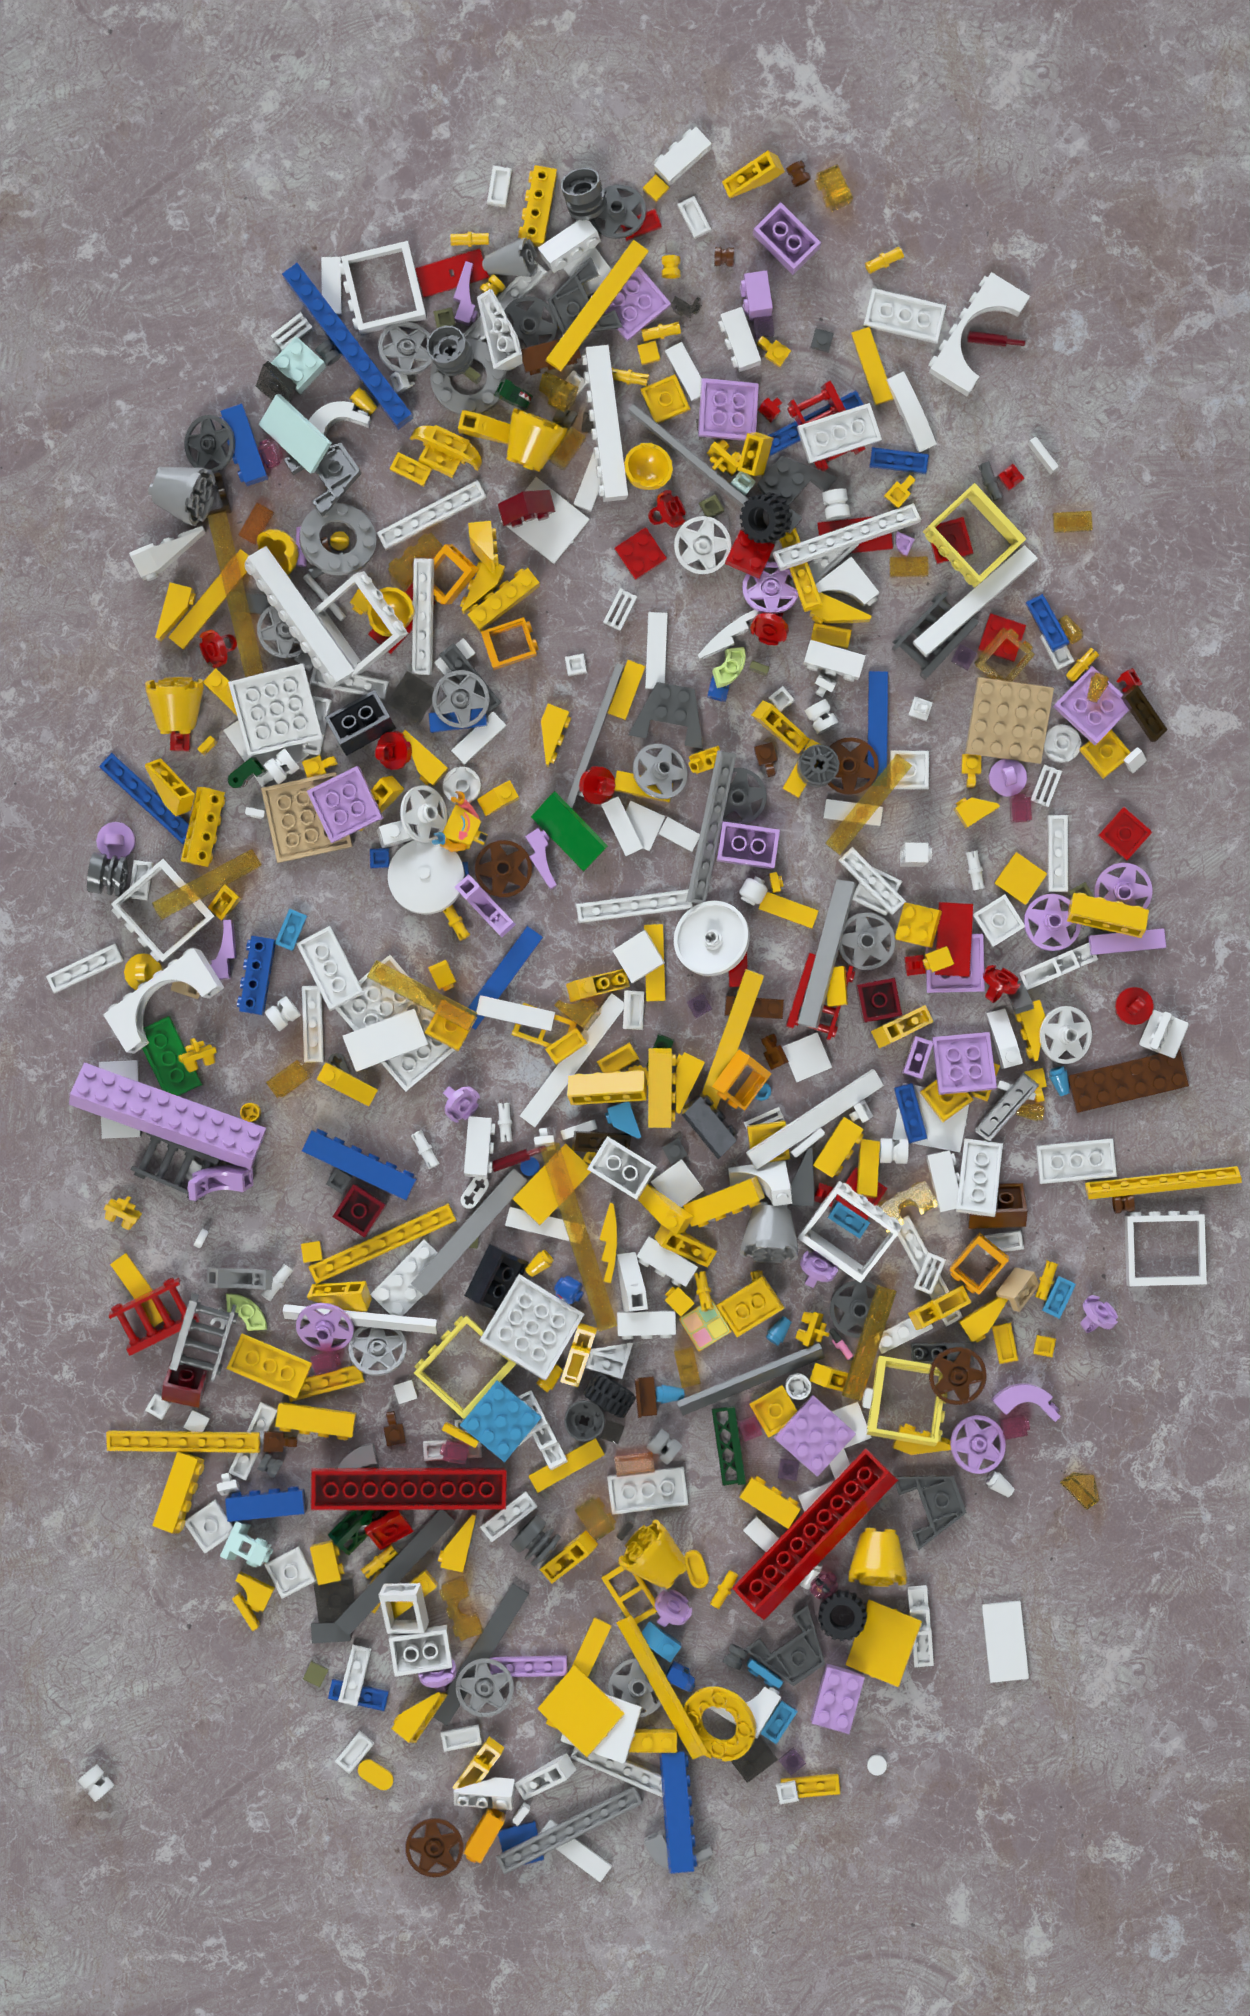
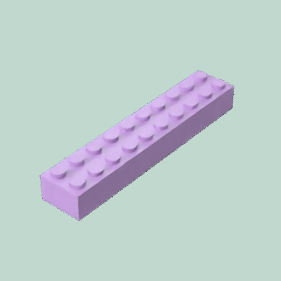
[69,1062,266,1170]

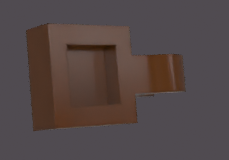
[754,742,777,778]
[761,1033,789,1070]
[383,1411,406,1446]
[263,1431,297,1452]

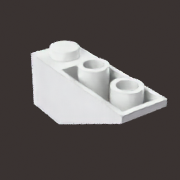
[616,1252,648,1312]
[454,1777,515,1810]

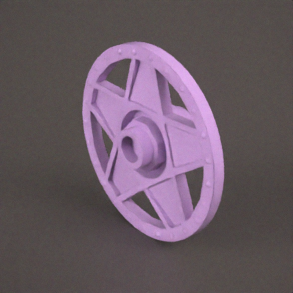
[742,562,799,614]
[1094,863,1152,909]
[1024,894,1081,951]
[296,1303,354,1351]
[950,1415,1006,1474]

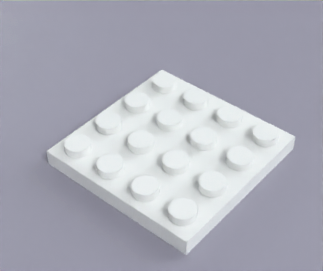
[228,663,323,757]
[479,1274,584,1381]

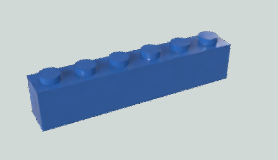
[302,1128,417,1200]
[659,1751,697,1874]

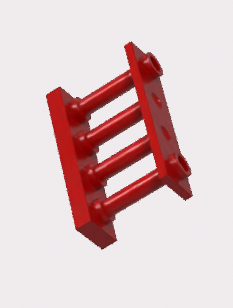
[787,380,866,472]
[785,953,855,1040]
[108,1277,200,1356]

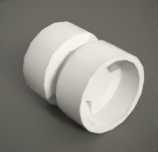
[822,489,851,521]
[804,699,839,734]
[264,748,300,784]
[265,996,301,1031]
[879,1138,908,1164]
[785,1373,811,1400]
[78,1764,114,1802]

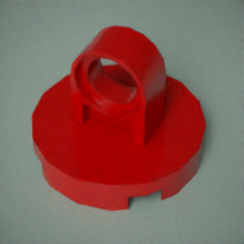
[648,490,686,528]
[750,612,789,646]
[199,630,237,668]
[375,731,412,770]
[579,766,615,805]
[983,965,1021,1003]
[1115,987,1154,1025]

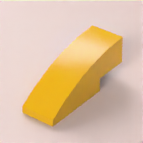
[614,770,673,803]
[908,1285,971,1330]
[560,1323,597,1387]
[452,1736,505,1790]

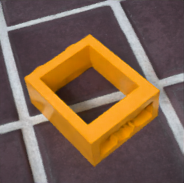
[434,544,479,605]
[481,617,539,671]
[712,1049,772,1111]
[949,1232,1009,1295]
[464,1808,506,1863]

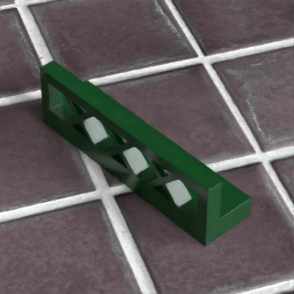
[712,1406,746,1486]
[328,1510,393,1556]

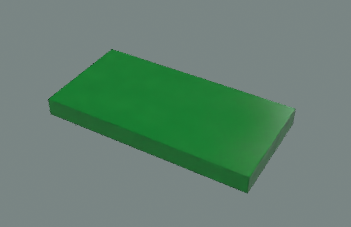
[531,791,608,872]
[142,1016,203,1096]

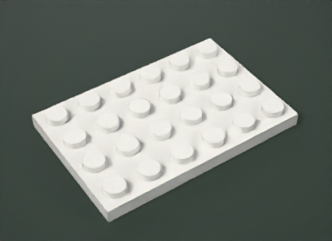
[336,955,464,1092]

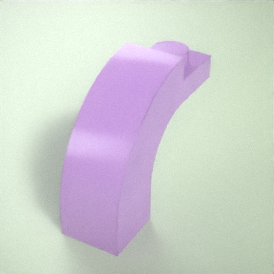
[455,874,516,937]
[187,1165,253,1201]
[991,1384,1061,1422]

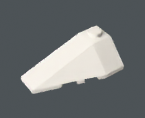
[477,289,523,371]
[129,526,206,581]

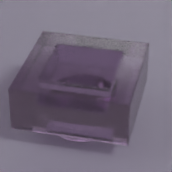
[753,316,774,338]
[951,644,977,671]
[686,993,712,1019]
[777,1458,799,1481]
[779,1747,806,1776]

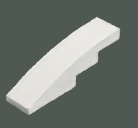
[886,372,936,452]
[698,609,761,661]
[1019,943,1098,990]
[518,1390,568,1470]
[907,1585,934,1667]

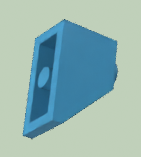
[605,1102,641,1138]
[641,1621,682,1663]

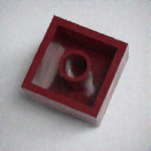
[856,978,902,1023]
[332,1184,387,1238]

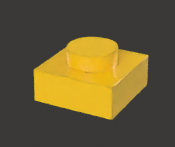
[769,872,784,893]

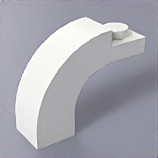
[309,401,371,437]

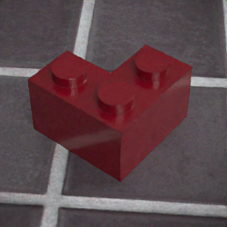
[498,490,556,528]

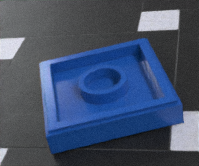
[498,1821,544,1865]

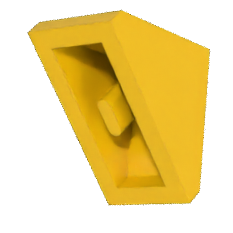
[208,885,242,921]

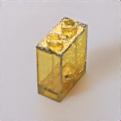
[974,628,1035,681]
[266,1060,313,1098]

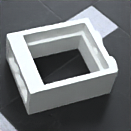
[379,1583,429,1635]

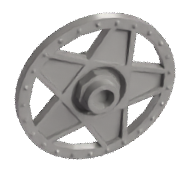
[378,322,433,375]
[257,606,304,659]
[432,670,490,728]
[633,744,687,799]
[839,913,895,970]
[349,1326,407,1376]
[456,1658,514,1717]
[608,1658,661,1717]

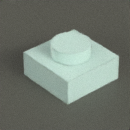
[730,471,756,496]

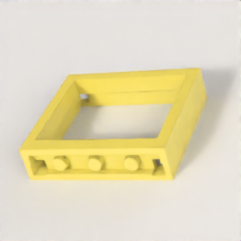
[923,483,1026,588]
[414,1315,516,1419]
[866,1356,947,1446]

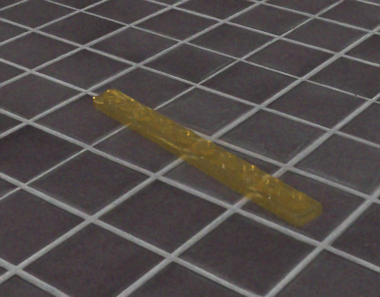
[207,512,264,677]
[540,1143,618,1332]

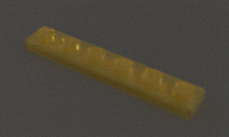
[825,754,912,856]
[152,849,262,920]
[367,960,478,1031]
[842,1285,897,1401]

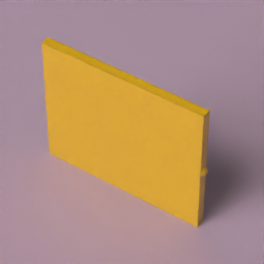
[845,1599,922,1687]
[537,1665,625,1757]

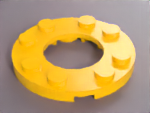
[683,1687,756,1761]

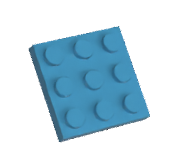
[460,1380,542,1462]

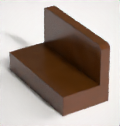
[635,1376,657,1418]

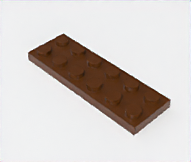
[1068,1049,1189,1113]

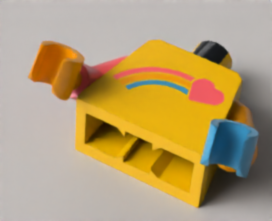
[432,791,488,852]

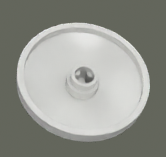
[388,840,465,915]
[674,901,750,976]

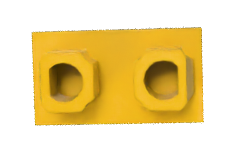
[707,440,741,476]
[688,746,720,774]
[178,1038,217,1072]
[104,1196,142,1230]
[795,1312,830,1347]

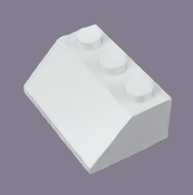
[389,1625,452,1677]

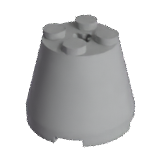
[148,467,215,526]
[740,1202,798,1263]

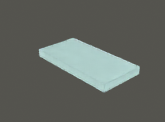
[259,394,332,473]

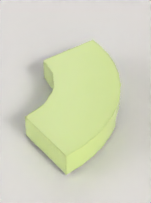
[712,647,746,688]
[226,1293,268,1331]

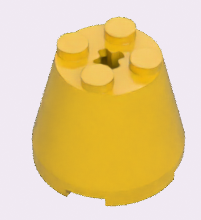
[506,408,568,472]
[145,677,204,734]
[619,1520,687,1589]
[848,1528,907,1587]

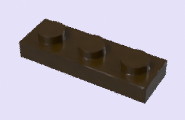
[1121,685,1168,742]
[572,1131,631,1152]

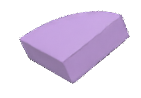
[895,531,915,557]

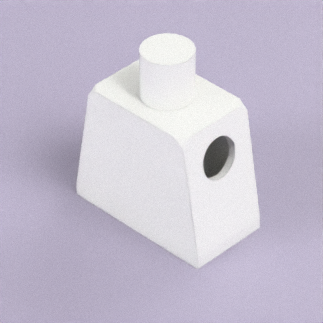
[377,821,415,848]

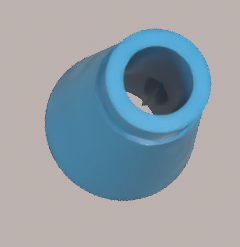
[1049,1066,1070,1096]
[766,1316,792,1346]
[656,1385,684,1404]

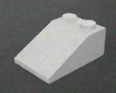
[587,1136,658,1200]

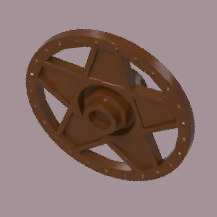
[821,737,879,795]
[475,840,532,898]
[929,1347,987,1405]
[405,1818,464,1877]

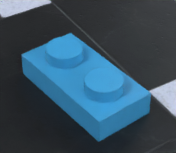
[275,908,308,951]
[827,1202,870,1239]
[1042,1276,1076,1319]
[747,1657,783,1689]
[760,1700,797,1744]

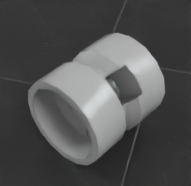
[646,1428,683,1464]

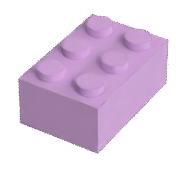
[753,202,821,275]
[717,822,780,870]
[811,1663,865,1734]

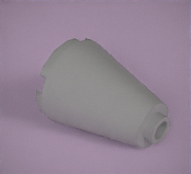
[482,238,538,277]

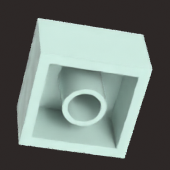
[270,336,326,395]

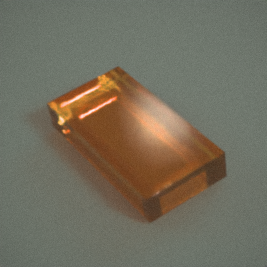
[238,502,274,545]
[614,1452,655,1477]

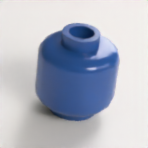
[554,1276,584,1304]

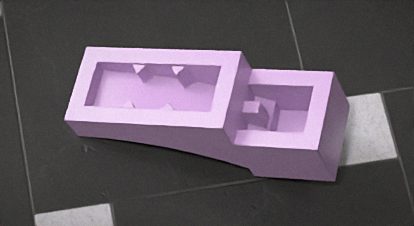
[454,261,478,326]
[525,828,557,890]
[211,920,237,980]

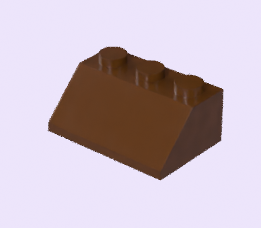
[967,1183,1028,1229]

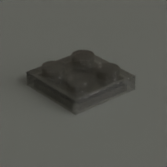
[255,361,297,403]
[386,671,440,724]
[314,1578,355,1623]
[731,1735,778,1783]

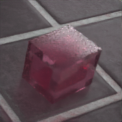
[1009,794,1032,823]
[311,1350,341,1376]
[737,1415,763,1442]
[999,1415,1030,1440]
[440,1439,470,1465]

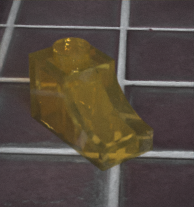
[539,372,579,412]
[554,999,601,1031]
[674,1346,701,1388]

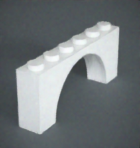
[929,272,1030,396]
[103,948,224,1054]

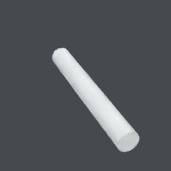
[303,573,346,621]

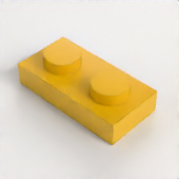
[390,452,432,487]

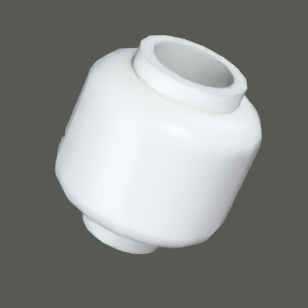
[739,876,768,906]

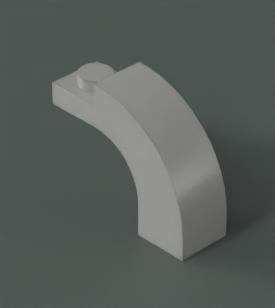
[207,1268,273,1290]
[338,1442,378,1468]
[644,1830,713,1873]

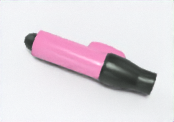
[829,1328,854,1361]

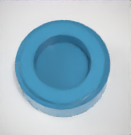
[755,1082,771,1101]

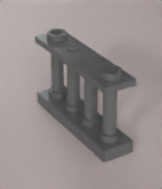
[892,591,979,680]
[130,1133,221,1202]
[169,1293,239,1381]

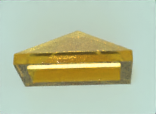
[1060,1472,1100,1510]

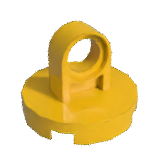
[124,953,163,990]

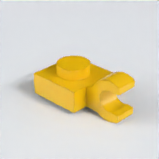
[757,336,791,368]
[884,475,916,509]
[961,754,981,788]
[302,755,338,778]
[1023,1068,1047,1103]

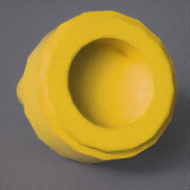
[330,531,350,551]

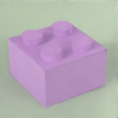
[740,270,773,321]

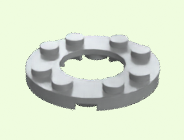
[430,339,507,415]
[299,503,376,576]

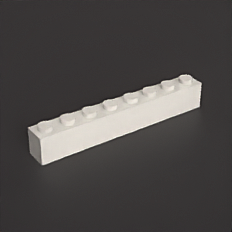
[581,345,628,502]
[244,546,355,688]

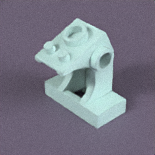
[220,1521,274,1567]

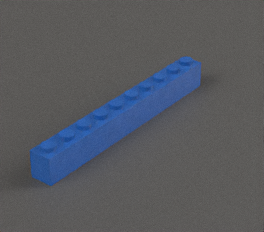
[282,263,413,430]

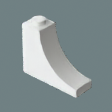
[816,557,879,607]
[728,1160,792,1206]
[709,1687,781,1738]

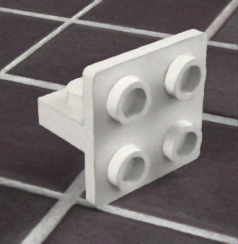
[1139,1010,1189,1058]

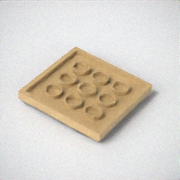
[965,677,1054,764]
[261,772,353,863]

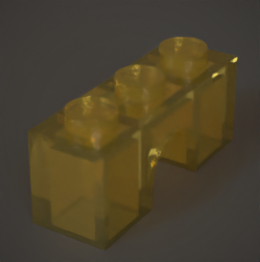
[387,532,443,589]
[877,1180,938,1233]
[439,1575,483,1641]

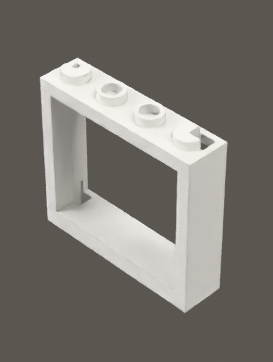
[339,241,427,335]
[313,571,408,676]
[111,859,215,963]
[798,1181,902,1283]
[1124,1211,1207,1286]

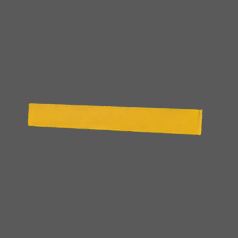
[546,240,649,372]
[702,969,764,1109]
[1085,1166,1242,1200]
[309,1203,457,1284]
[106,1431,260,1453]
[616,1615,707,1760]

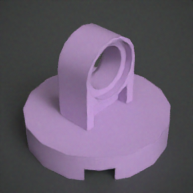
[988,759,1027,797]
[96,822,136,860]
[443,1086,480,1123]
[800,1250,838,1288]
[1080,1295,1118,1333]
[654,1590,692,1628]
[418,1659,457,1693]

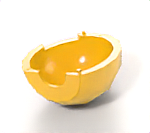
[624,443,673,490]
[257,529,299,575]
[367,587,415,637]

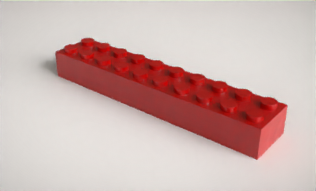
[732,1449,898,1620]
[310,1468,506,1510]

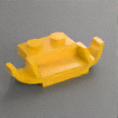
[409,425,482,478]

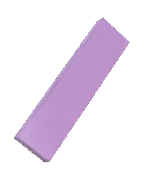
[1088,928,1166,955]
[490,1656,567,1677]

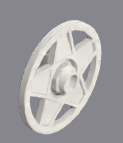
[674,516,731,574]
[400,785,447,843]
[1040,1006,1092,1064]

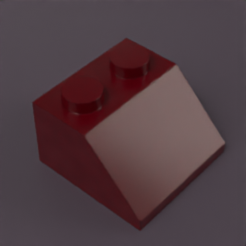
[161,1356,209,1408]

